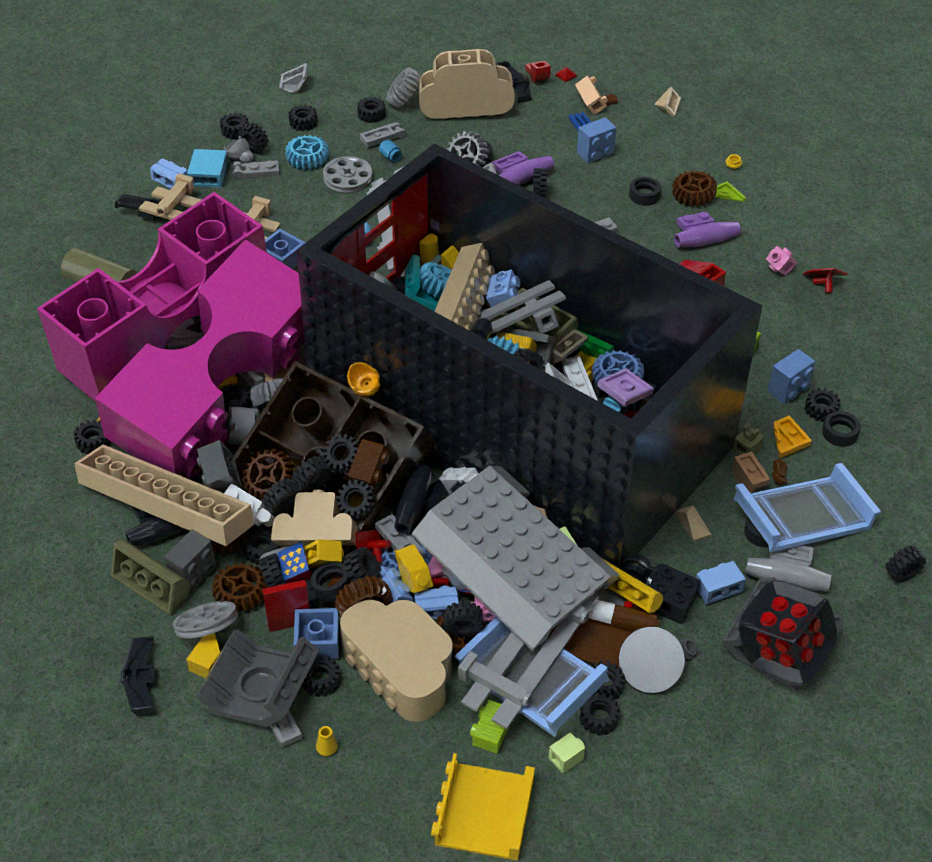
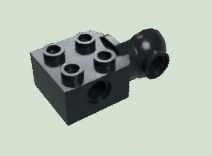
[620,554,701,624]

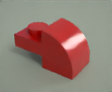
[525,61,551,82]

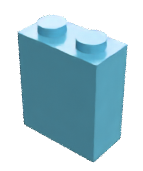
[187,149,228,188]

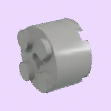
[225,407,258,446]

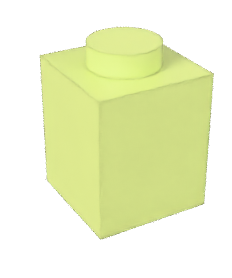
[549,732,585,774]

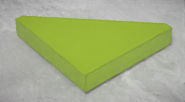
[714,181,746,202]

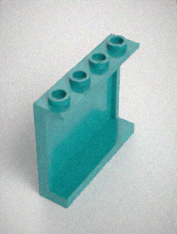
[405,254,439,311]

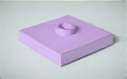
[597,368,654,406]

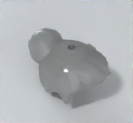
[223,136,254,163]

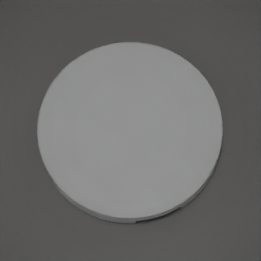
[619,627,685,693]

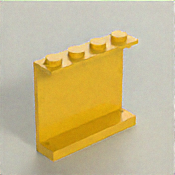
[431,753,535,861]

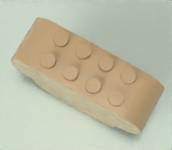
[419,49,514,119]
[340,600,452,722]

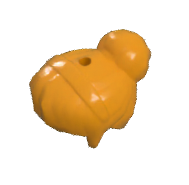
[347,362,380,397]

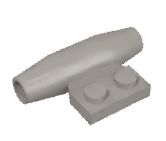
[745,545,831,591]

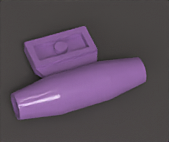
[492,151,554,185]
[674,212,741,247]

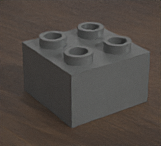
[197,440,243,493]
[164,529,216,592]

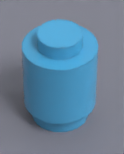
[379,140,402,162]

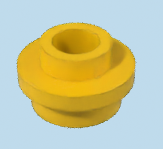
[726,154,742,169]

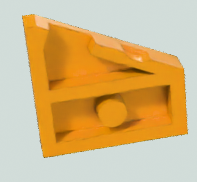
[773,415,812,458]

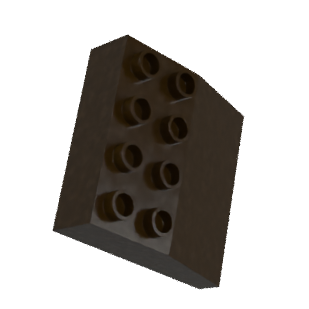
[234,361,436,563]

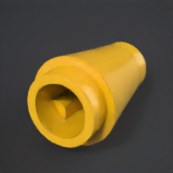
[316,726,338,756]

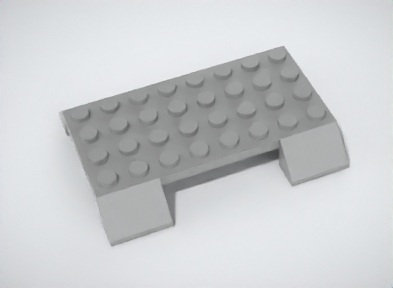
[412,465,620,651]

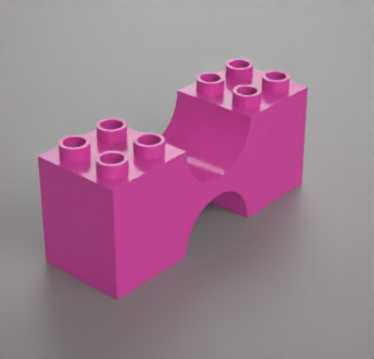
[37,192,267,402]
[95,240,305,479]

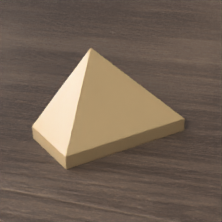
[655,87,681,117]
[675,506,712,542]

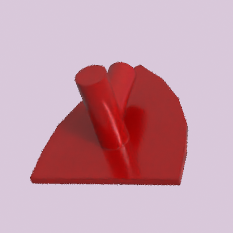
[803,268,848,293]
[356,530,391,563]

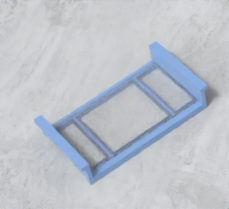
[734,463,881,552]
[454,617,609,737]

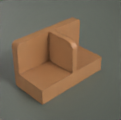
[731,452,770,494]

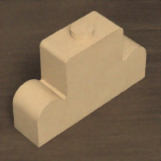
[271,490,358,546]

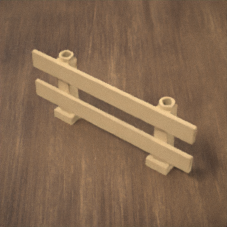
[139,173,280,239]

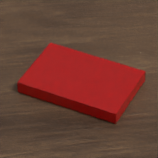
[262,580,309,632]

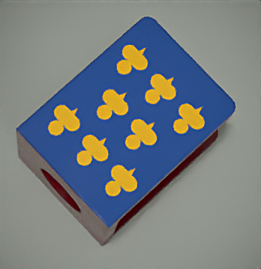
[278,542,316,584]

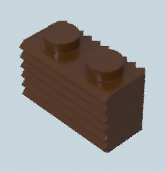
[348,439,390,488]

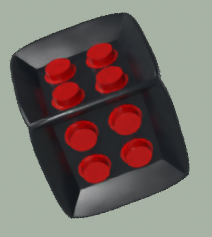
[739,580,838,684]

